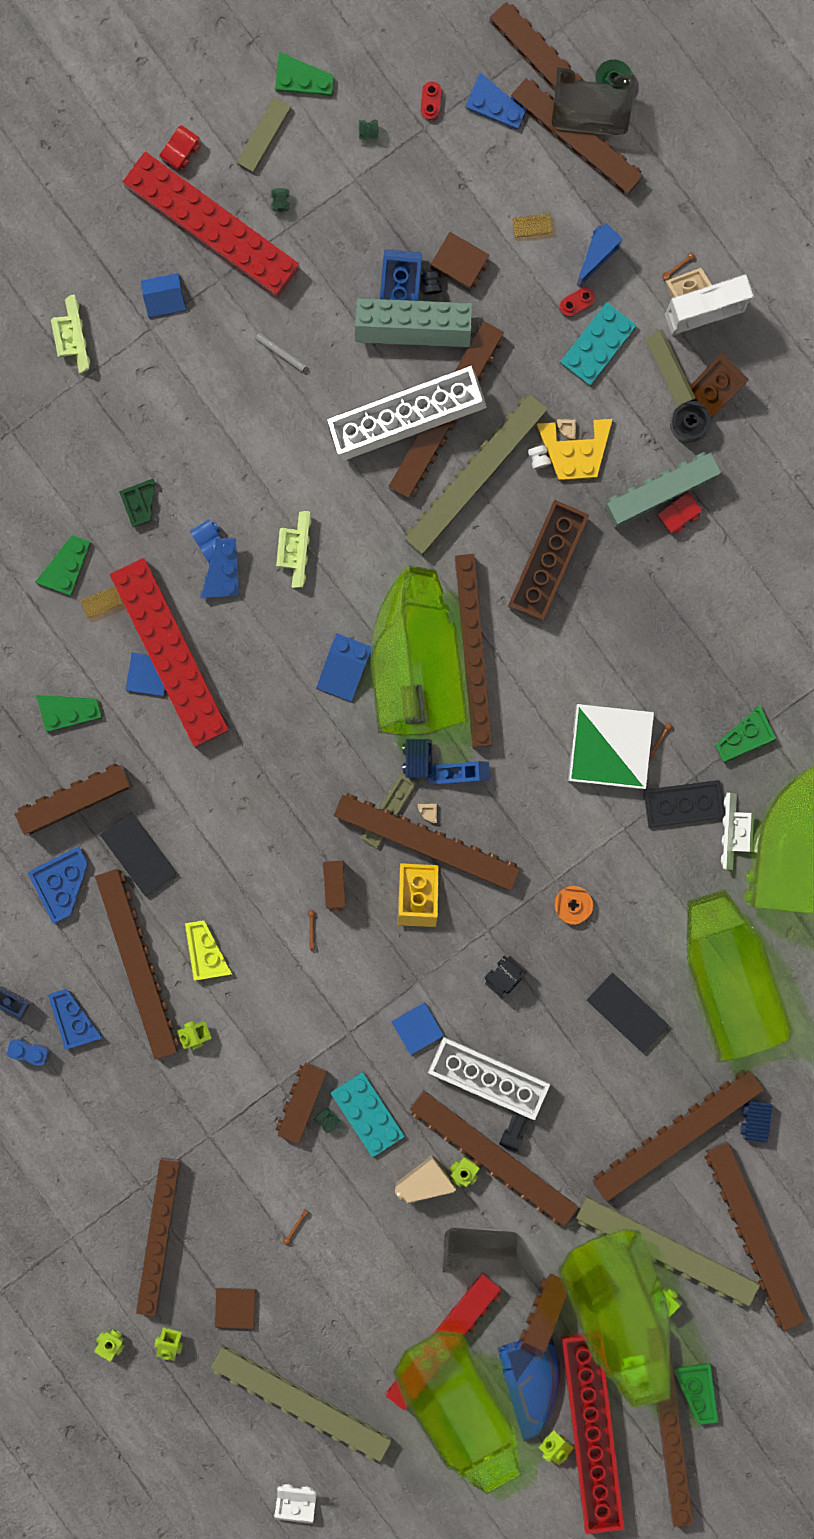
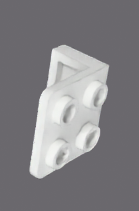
[274,1484,316,1524]

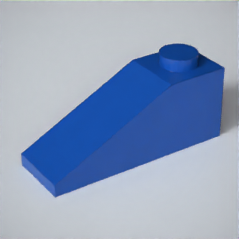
[428,761,490,785]

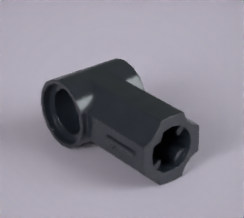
[499,1112,530,1152]

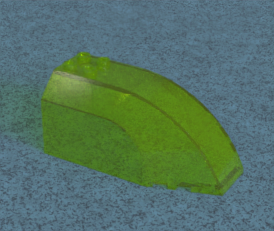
[370,566,468,736]
[744,765,814,913]
[687,890,793,1063]
[558,1229,670,1408]
[393,1331,521,1495]

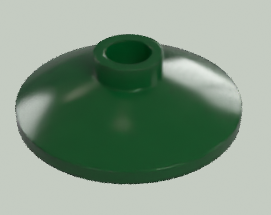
[595,59,633,97]

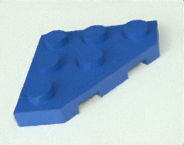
[27,846,88,924]

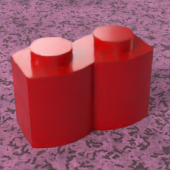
[159,125,201,171]
[657,492,702,534]

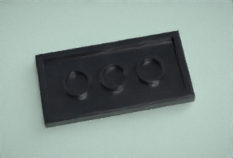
[643,780,725,828]
[100,812,177,897]
[586,972,668,1053]

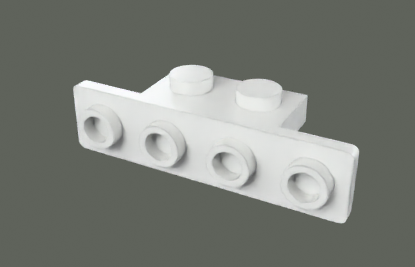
[721,793,754,870]

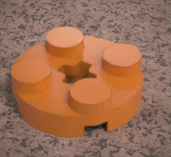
[554,886,593,924]

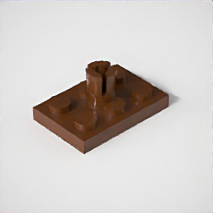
[690,352,749,418]

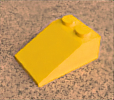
[397,863,438,927]

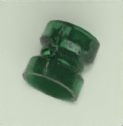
[359,120,378,140]
[271,188,290,212]
[313,1106,340,1133]

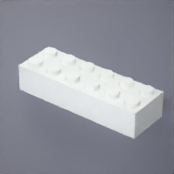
[428,1036,550,1120]

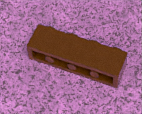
[275,1062,327,1144]
[519,1273,571,1357]

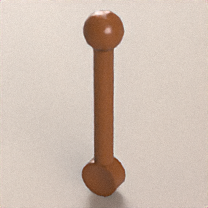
[662,253,695,280]
[649,723,672,758]
[308,910,315,950]
[283,1209,308,1245]

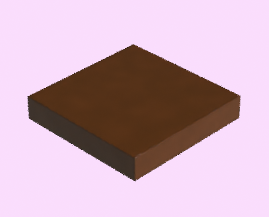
[215,1288,255,1329]

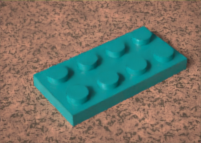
[560,302,637,386]
[330,1071,405,1158]

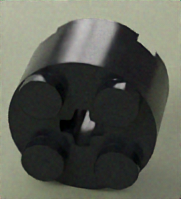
[670,401,711,443]
[484,955,528,1000]

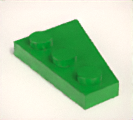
[275,52,334,96]
[35,535,91,596]
[36,695,102,732]
[715,705,776,763]
[673,1363,718,1425]

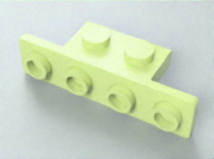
[51,295,90,373]
[276,511,311,588]

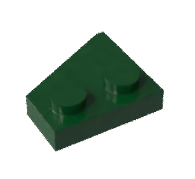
[119,478,155,528]

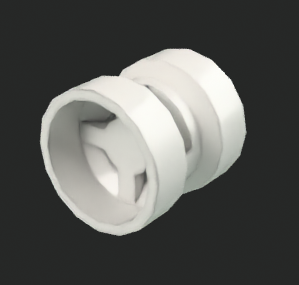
[528,445,551,469]

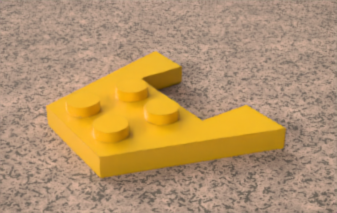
[536,419,612,480]

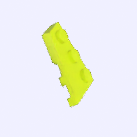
[184,920,232,981]

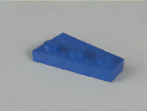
[465,72,525,130]
[200,537,239,598]
[48,989,102,1050]

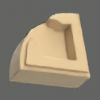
[557,419,576,440]
[418,804,437,823]

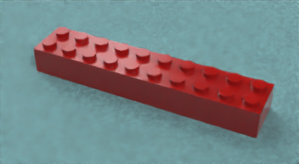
[122,151,300,299]
[109,558,229,748]
[561,1331,624,1534]

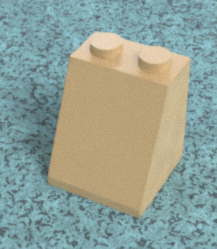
[395,1155,456,1203]

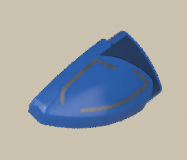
[497,1335,560,1441]

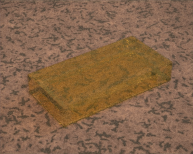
[512,213,552,238]
[80,586,123,618]

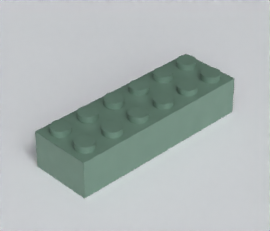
[355,298,472,347]
[605,452,721,529]

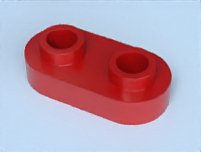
[421,81,441,121]
[559,287,595,317]

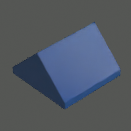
[141,273,186,318]

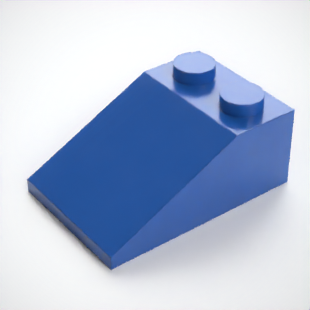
[577,223,623,287]
[380,249,422,301]
[316,633,373,702]

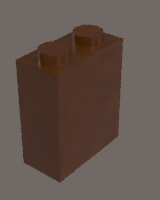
[430,232,490,291]
[323,861,346,912]

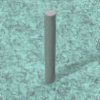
[255,333,306,372]

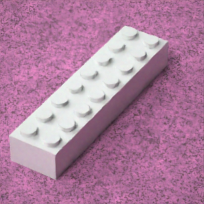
[328,366,487,461]

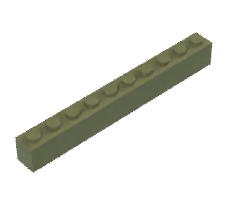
[405,394,547,556]
[575,1195,760,1306]
[210,1344,391,1461]

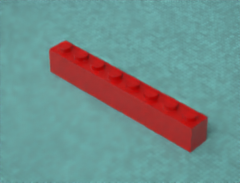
[386,1272,501,1411]

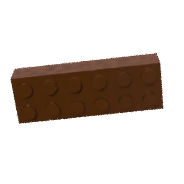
[508,499,589,622]
[14,763,133,835]

